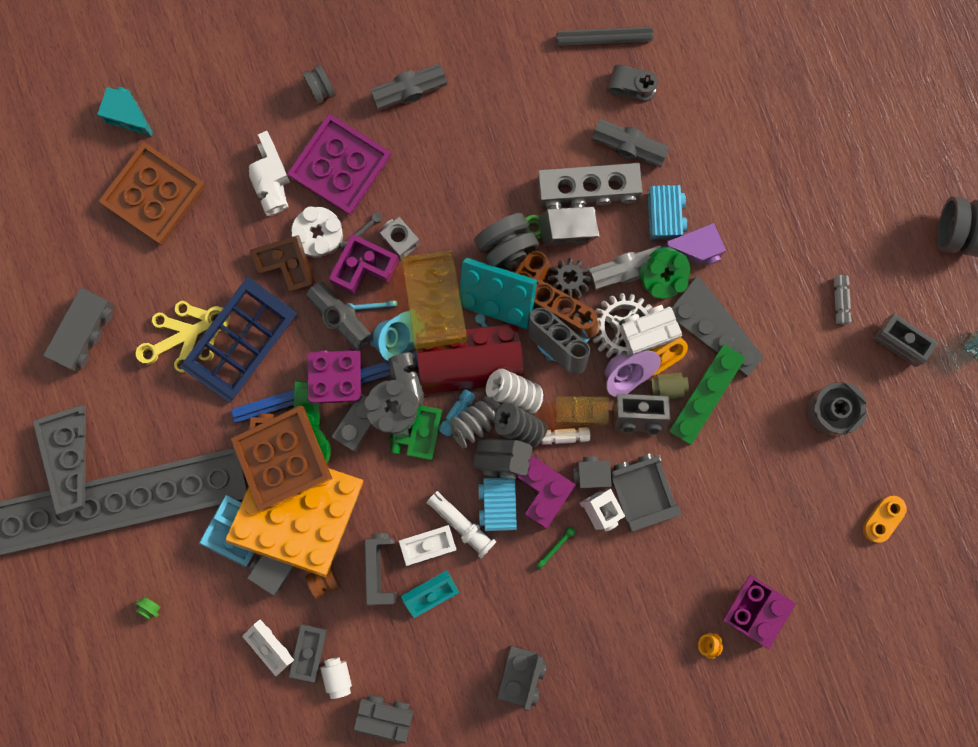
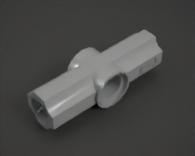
[589,246,661,291]

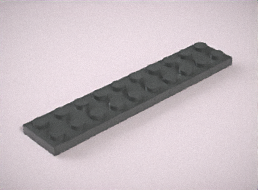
[0,448,248,556]

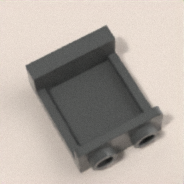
[611,453,682,532]
[365,533,397,605]

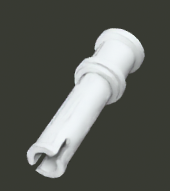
[426,491,496,559]

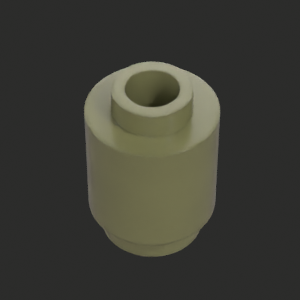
[651,372,689,399]

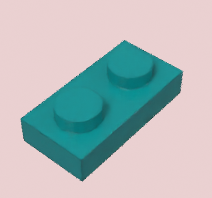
[401,570,460,618]

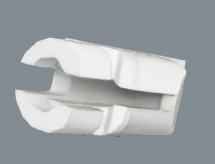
[249,131,290,217]

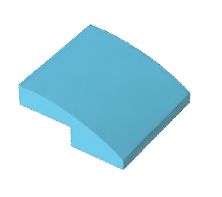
[199,495,254,567]

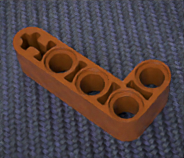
[515,251,600,338]

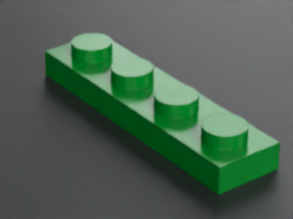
[669,344,746,445]

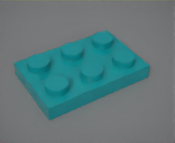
[458,258,537,329]

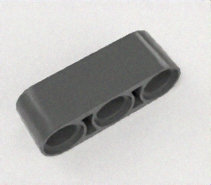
[528,308,590,374]

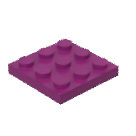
[287,113,392,216]

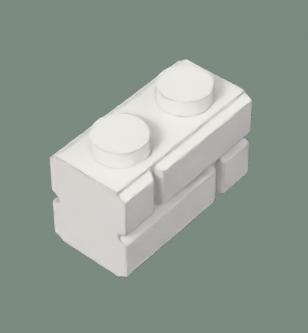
[620,305,682,356]

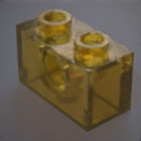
[555,396,609,426]

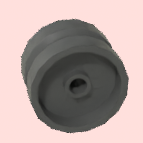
[937,196,978,257]
[474,213,540,269]

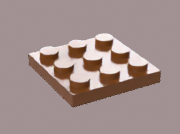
[98,141,206,246]
[231,406,333,512]

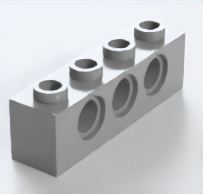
[538,163,642,208]

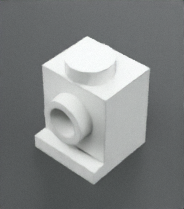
[580,489,625,532]

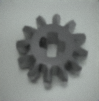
[548,257,591,299]

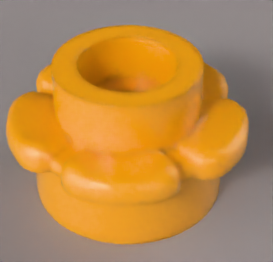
[698,633,723,659]

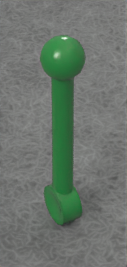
[535,527,575,570]

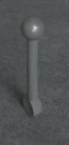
[340,212,382,250]

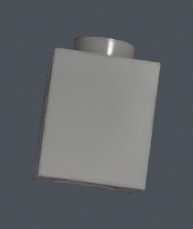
[380,217,420,261]

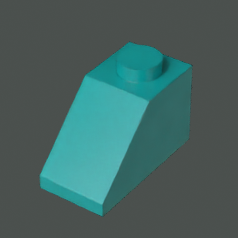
[97,87,153,136]

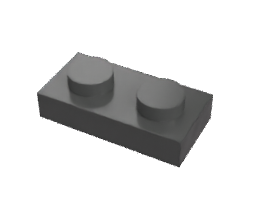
[289,624,328,683]

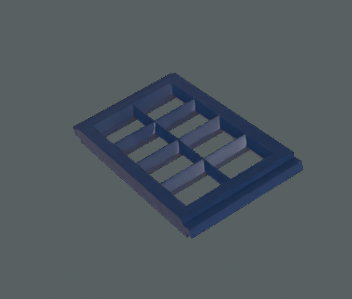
[179,276,297,403]

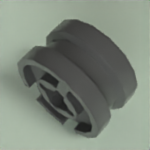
[302,64,335,104]

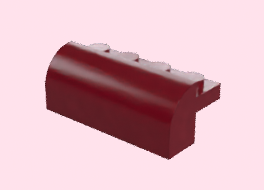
[416,324,524,394]

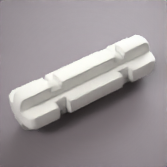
[540,427,590,445]

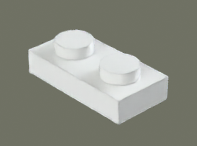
[399,525,456,566]
[242,620,294,676]

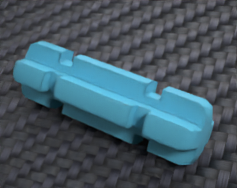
[439,390,475,437]

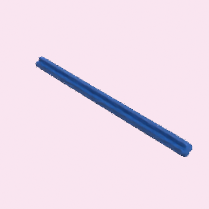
[231,352,418,423]

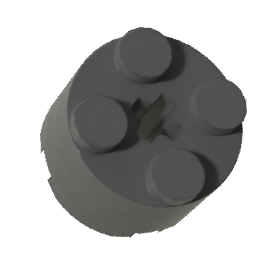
[806,382,867,437]

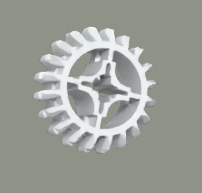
[591,294,652,358]

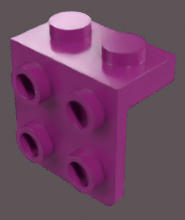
[308,349,363,404]

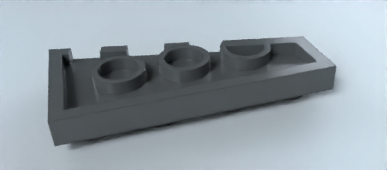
[33,404,86,517]

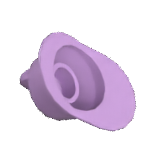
[604,351,661,397]

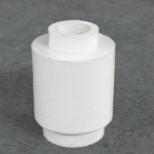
[320,657,352,699]

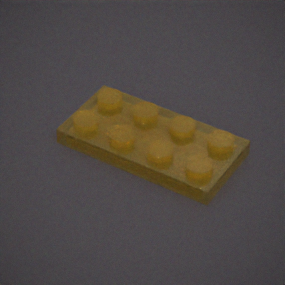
[402,250,467,349]

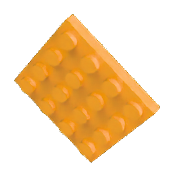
[226,468,363,578]

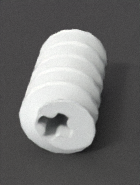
[486,369,543,415]

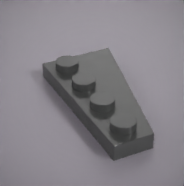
[672,275,764,378]

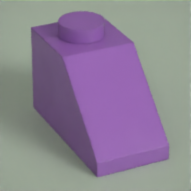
[664,223,726,266]

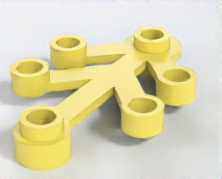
[136,301,230,373]

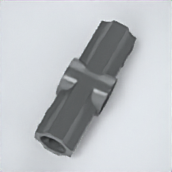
[370,63,447,111]
[592,119,669,168]
[306,282,372,351]

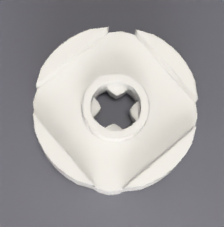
[292,206,343,258]

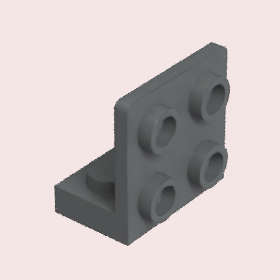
[497,646,547,712]

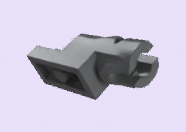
[387,352,424,439]

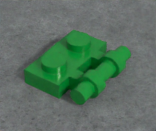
[389,406,443,461]

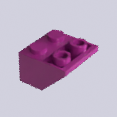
[723,575,796,649]

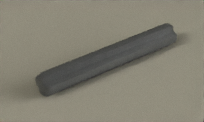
[556,26,654,46]

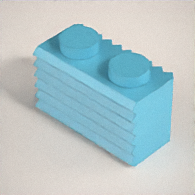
[647,185,687,241]
[478,478,517,531]

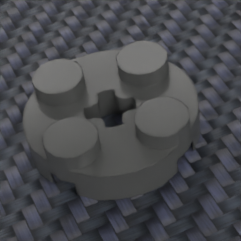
[365,380,419,433]

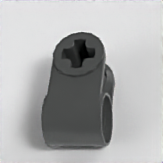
[608,65,658,101]

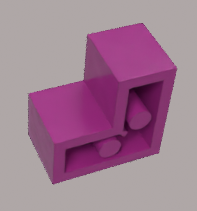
[329,234,400,296]
[517,456,576,529]

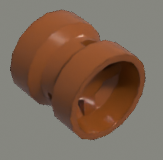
[305,567,340,599]

